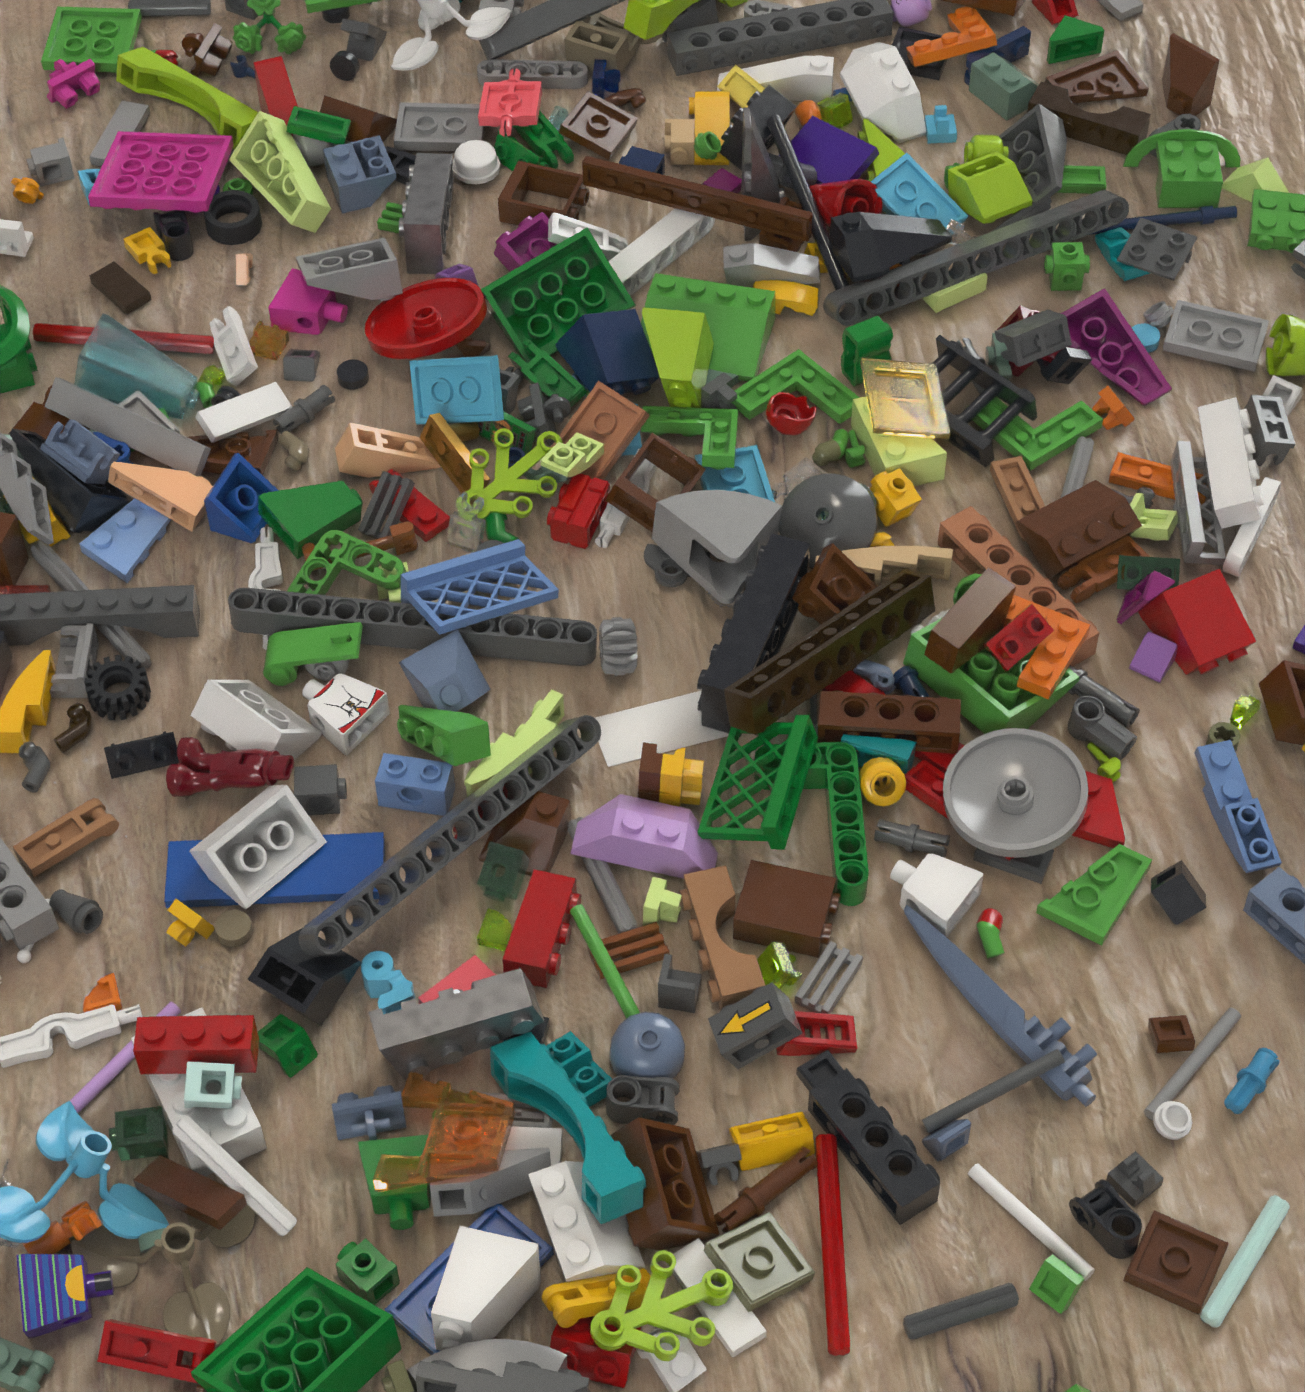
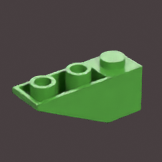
[397,705,491,767]

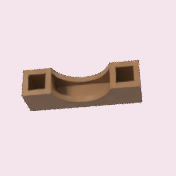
[678,865,766,1011]

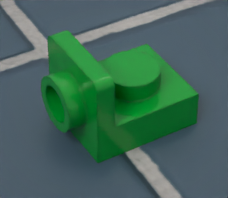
[258,1013,318,1078]

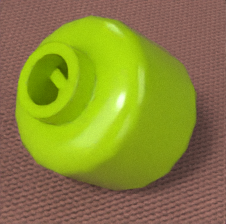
[964,135,1009,163]

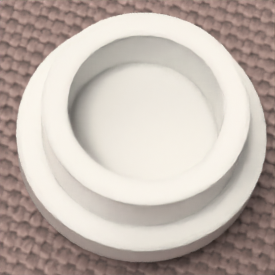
[1153,1101,1192,1140]

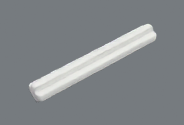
[171,1115,297,1236]

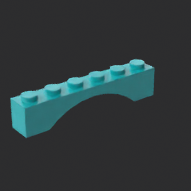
[490,1031,646,1225]

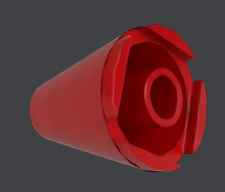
[809,179,882,228]

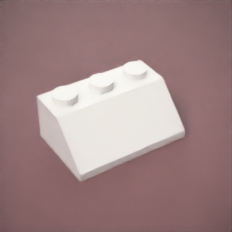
[190,680,322,760]
[189,785,327,909]
[528,1161,646,1282]

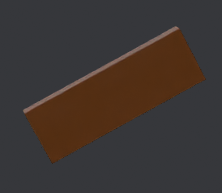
[133,1155,247,1230]

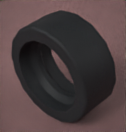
[203,190,262,245]

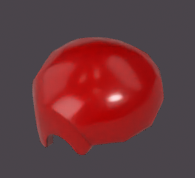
[766,392,817,436]

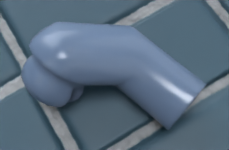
[853,659,896,694]

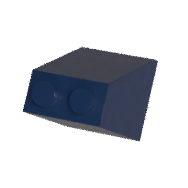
[555,309,660,395]

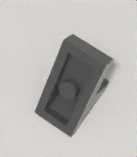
[341,18,387,61]

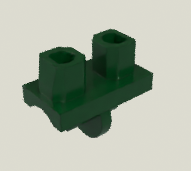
[1117,555,1180,590]

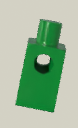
[358,1134,435,1230]

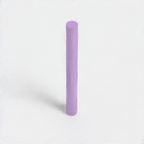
[70,1002,181,1113]

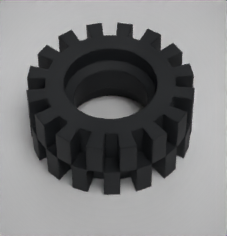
[84,655,151,721]

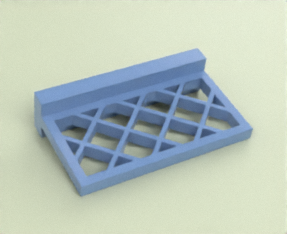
[401,539,559,635]

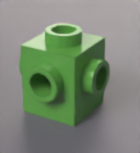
[1044,242,1090,291]

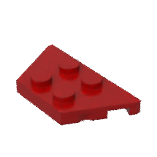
[1072,771,1125,848]

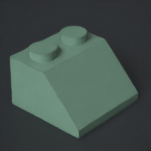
[969,52,1039,121]

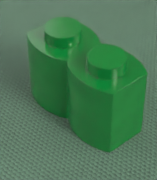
[841,315,893,387]

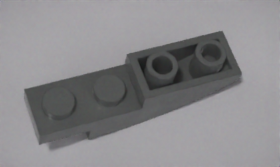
[416,1360,589,1392]

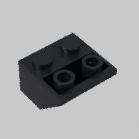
[248,928,362,1026]

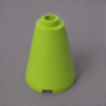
[1266,314,1305,377]

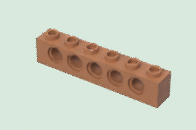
[938,506,1099,667]

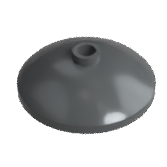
[779,474,877,569]

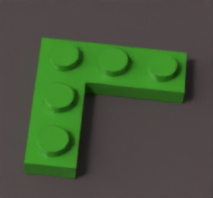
[731,349,860,424]
[967,396,1103,471]
[641,406,738,470]

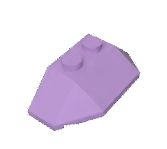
[571,794,718,879]

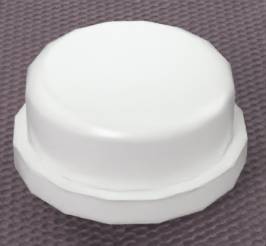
[453,140,500,185]

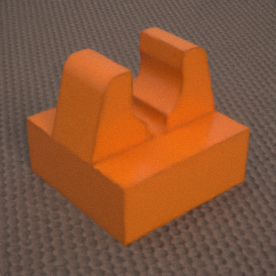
[1092,385,1135,430]

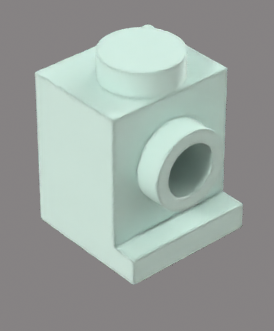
[184,1062,242,1109]

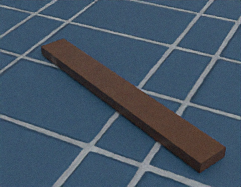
[582,156,813,242]

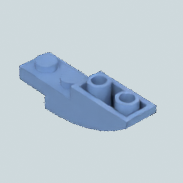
[1194,740,1282,873]

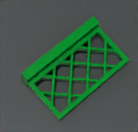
[697,715,818,850]

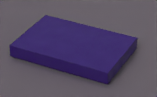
[779,116,879,184]

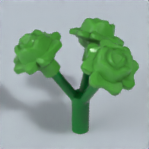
[233,0,306,55]

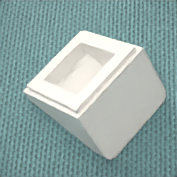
[1262,375,1304,417]

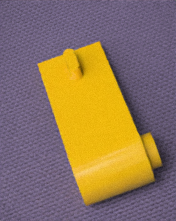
[689,91,730,165]

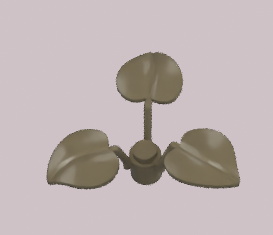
[71,1184,255,1348]

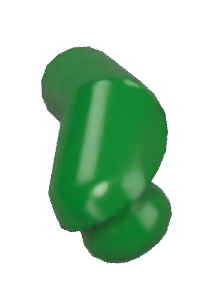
[484,512,520,543]

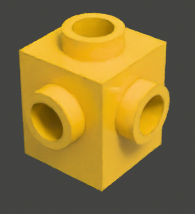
[867,468,922,527]

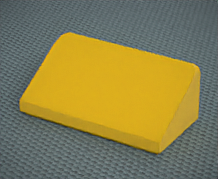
[729,1112,815,1171]

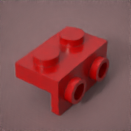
[550,1316,641,1388]

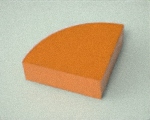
[83,973,123,1013]

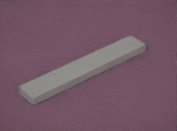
[44,377,211,476]

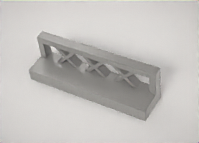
[1170,441,1226,565]

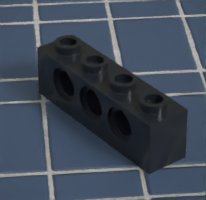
[808,1068,940,1225]

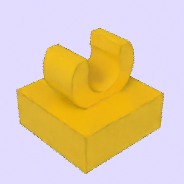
[166,899,215,947]

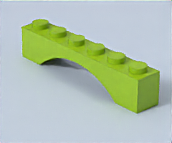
[623,0,748,40]
[116,47,258,150]

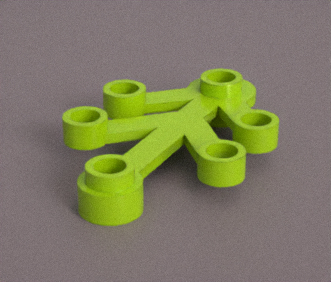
[459,428,563,521]
[590,1250,733,1361]

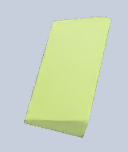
[922,273,988,313]

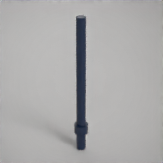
[1089,205,1237,235]

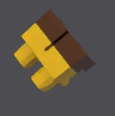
[638,742,704,807]

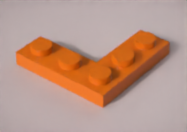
[906,7,997,67]
[1003,595,1091,700]

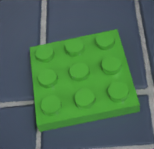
[41,6,142,73]

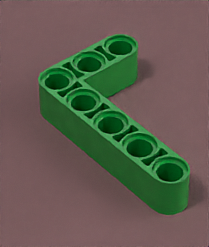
[754,742,869,906]

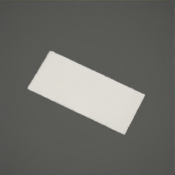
[595,691,729,767]

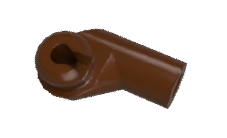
[604,88,646,108]

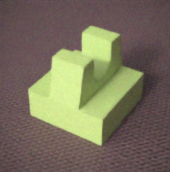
[642,877,682,926]

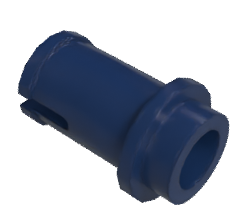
[893,666,931,697]

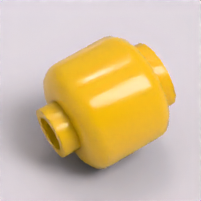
[859,757,906,807]

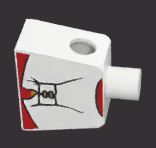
[302,673,390,756]

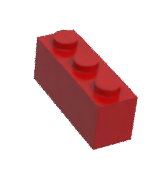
[502,869,582,988]
[133,1015,259,1074]

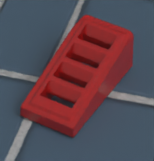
[776,1011,858,1056]

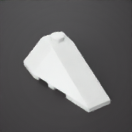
[717,55,834,103]

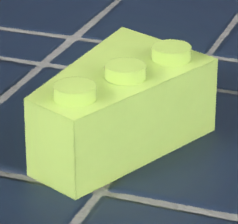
[851,392,947,486]

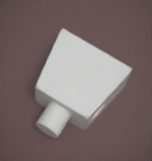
[890,853,984,937]

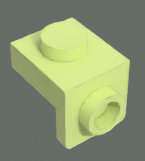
[1130,493,1178,541]

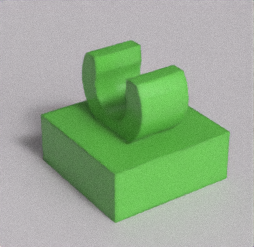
[1029,1254,1085,1314]

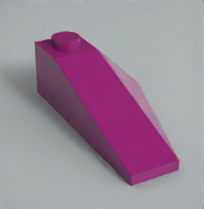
[1060,288,1172,406]

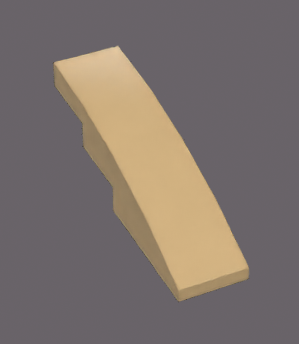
[815,546,953,586]

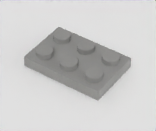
[394,102,485,152]
[1163,300,1269,372]

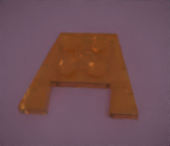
[373,1072,515,1192]

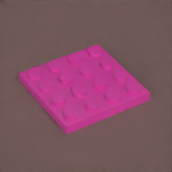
[88,131,234,213]

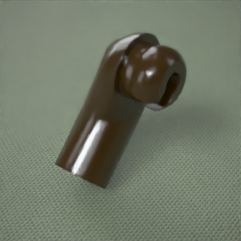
[54,703,92,753]

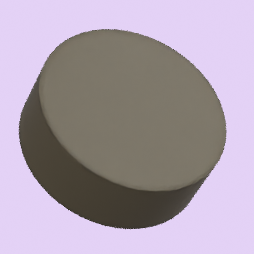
[214,909,253,947]

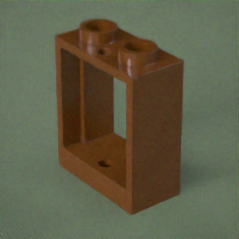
[498,161,590,226]
[605,432,706,532]

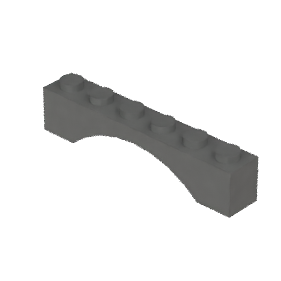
[0,585,200,646]

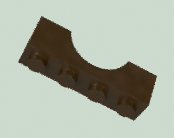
[1027,82,1151,155]

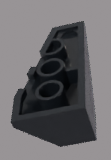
[828,212,952,282]

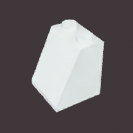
[431,1226,541,1351]

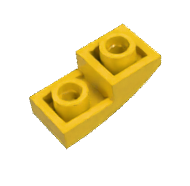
[752,280,818,316]

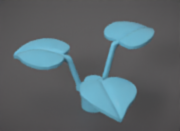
[0,1101,169,1243]

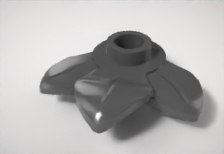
[644,544,710,587]

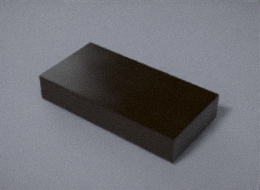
[89,261,152,314]

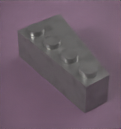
[399,153,454,274]
[368,968,544,1081]

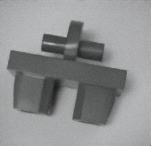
[517,382,571,446]

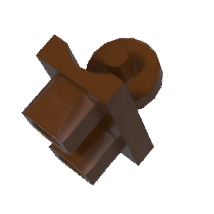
[182,23,233,77]

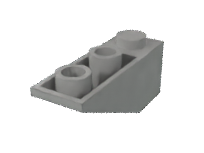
[430,1148,551,1217]

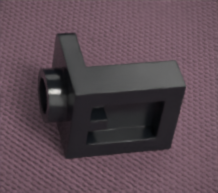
[1036,347,1092,384]

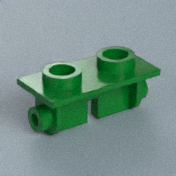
[494,131,549,171]

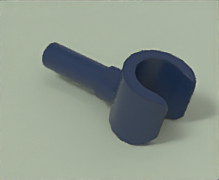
[230,55,256,79]

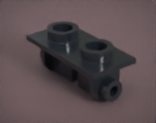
[104,731,179,779]

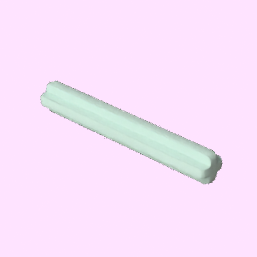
[1200,1195,1290,1328]

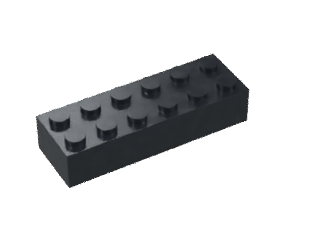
[697,533,810,737]

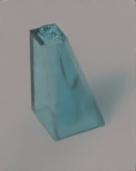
[74,313,200,419]

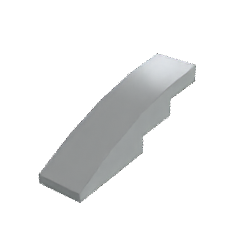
[0,433,54,545]

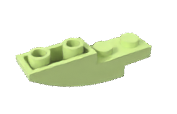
[464,689,565,797]

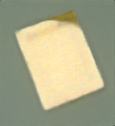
[860,358,950,439]

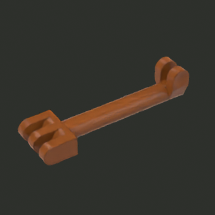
[302,521,418,571]

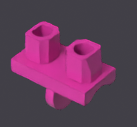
[47,59,100,109]

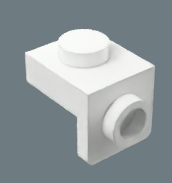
[637,1328,707,1392]

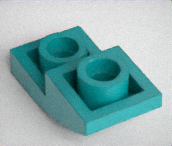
[546,1031,612,1107]

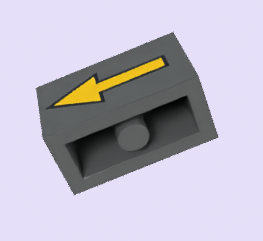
[708,982,802,1069]

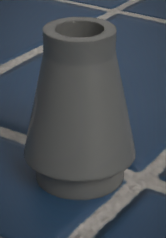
[49,889,103,934]

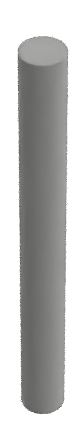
[1144,1008,1241,1121]

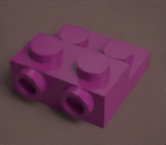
[494,212,557,272]

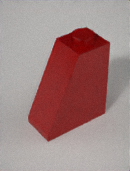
[253,56,298,137]

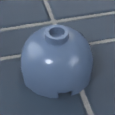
[609,1012,685,1079]

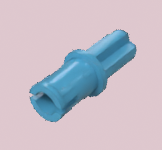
[1224,1048,1280,1114]

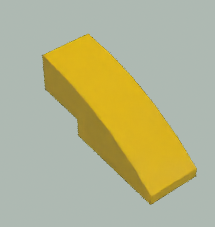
[0,650,56,753]

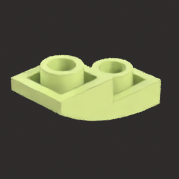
[540,432,604,477]

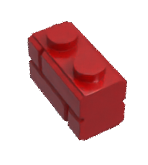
[547,474,610,549]

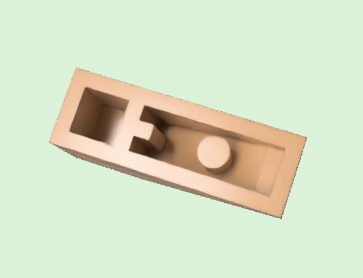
[335,423,441,478]
[108,462,213,532]

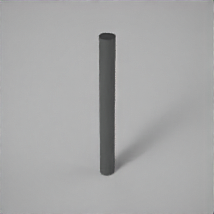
[922,1049,1065,1133]

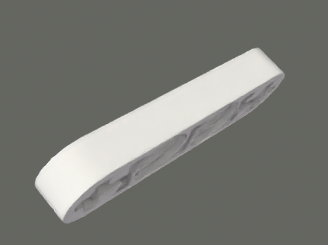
[1222,477,1281,577]

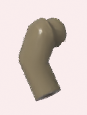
[278,431,309,471]

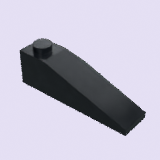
[10,428,133,533]

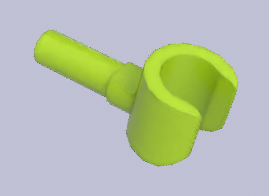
[1087,742,1121,782]

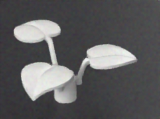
[391,0,511,71]

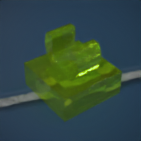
[817,92,853,129]
[757,942,802,989]

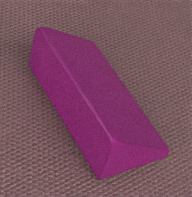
[1116,571,1175,624]

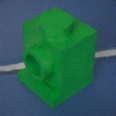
[336,1238,400,1305]

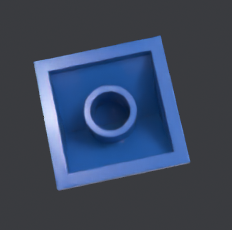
[204,453,279,543]

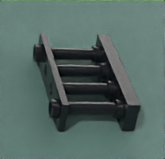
[888,335,1037,467]

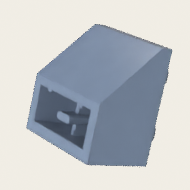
[323,136,396,213]

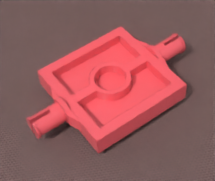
[478,69,542,137]

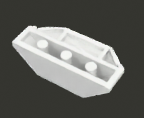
[840,42,926,143]

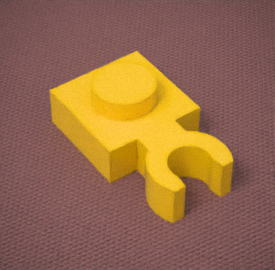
[123,227,172,274]

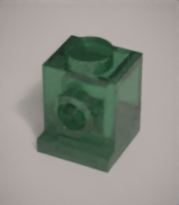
[477,841,530,902]
[109,1106,169,1161]

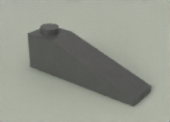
[999,104,1067,206]

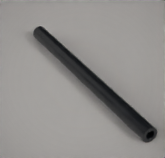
[766,115,850,290]

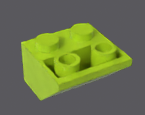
[948,151,1032,224]

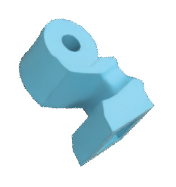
[361,951,415,1014]

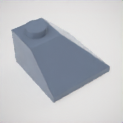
[399,629,491,712]

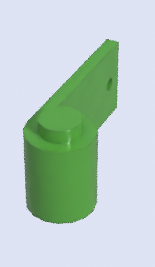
[263,622,363,686]

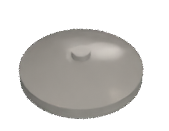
[943,728,1088,858]

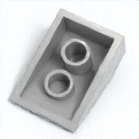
[296,237,403,301]

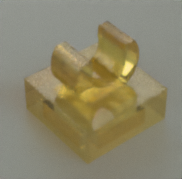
[249,320,289,361]

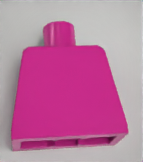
[268,268,348,335]

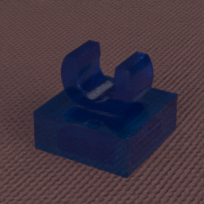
[592,59,621,99]

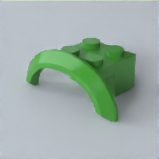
[1123,129,1241,208]

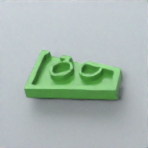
[1036,844,1152,946]

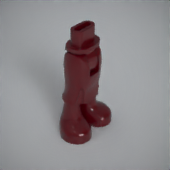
[166,737,294,797]

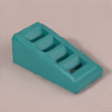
[841,734,916,774]

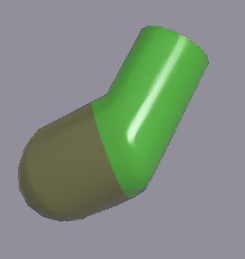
[812,429,849,466]

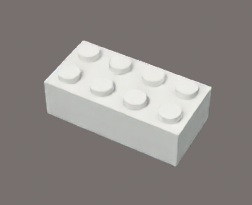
[131,1007,267,1176]

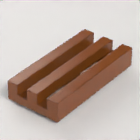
[588,922,670,980]

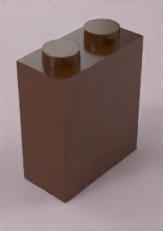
[733,860,841,958]

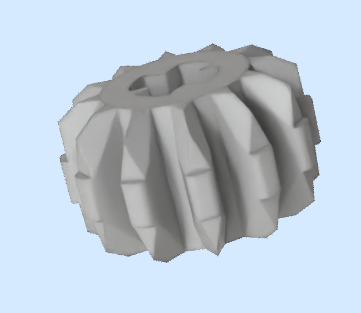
[599,617,638,676]

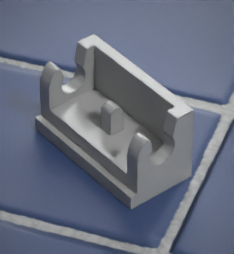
[50,623,99,698]

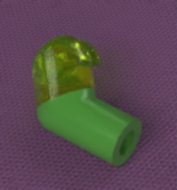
[196,365,225,408]

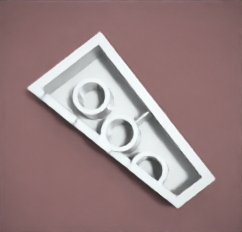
[1198,397,1264,529]

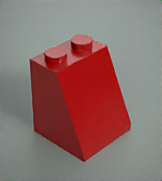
[1138,568,1256,675]

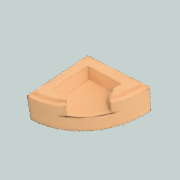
[236,253,253,285]

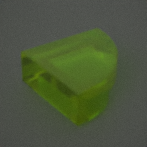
[1230,695,1261,729]
[477,908,513,951]

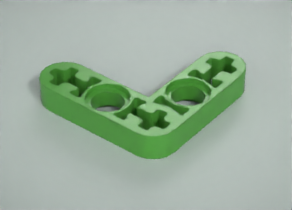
[287,530,407,595]

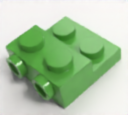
[1247,189,1305,253]

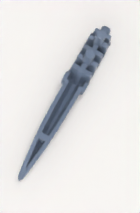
[904,905,1097,1107]

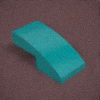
[1095,227,1150,281]

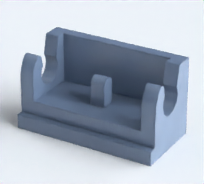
[40,419,120,484]

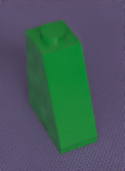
[258,481,363,559]

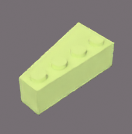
[229,111,331,233]

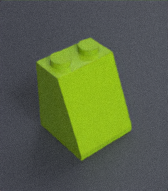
[642,307,714,408]

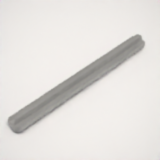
[31,541,151,668]

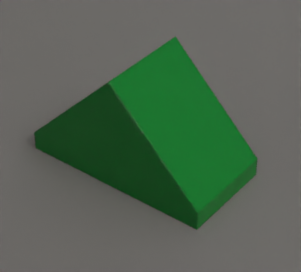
[1047,15,1105,64]

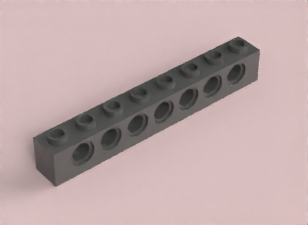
[667,0,894,76]

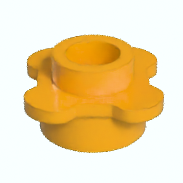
[11,177,44,204]

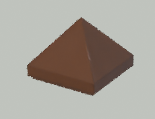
[456,339,491,357]

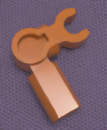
[22,1201,103,1254]

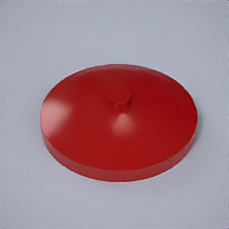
[365,278,487,359]

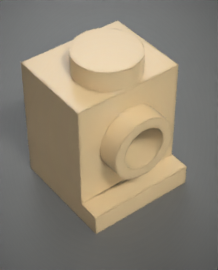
[665,119,694,165]

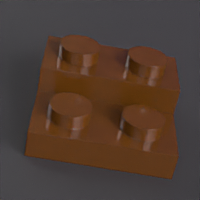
[792,543,878,625]

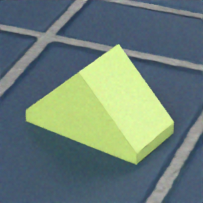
[1222,157,1289,202]

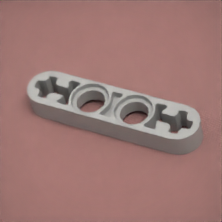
[477,59,588,89]

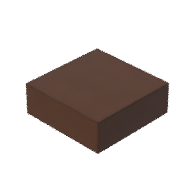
[1148,1015,1195,1053]

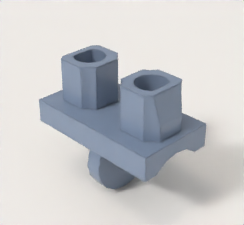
[332,1085,407,1141]

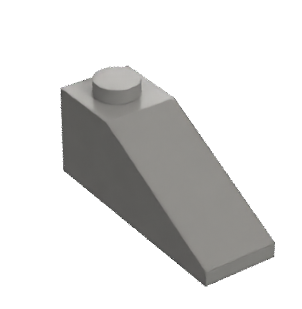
[723,243,820,288]

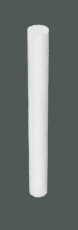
[968,1163,1095,1281]

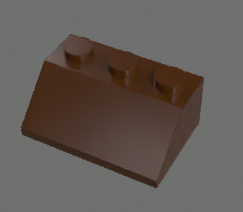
[1015,480,1142,579]
[610,1117,720,1251]

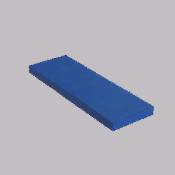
[164,832,385,908]

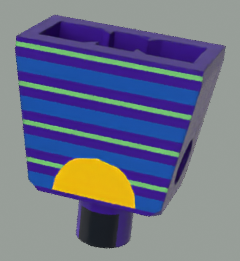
[16,1254,114,1339]

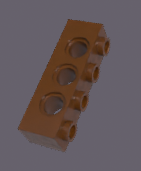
[817,690,961,754]

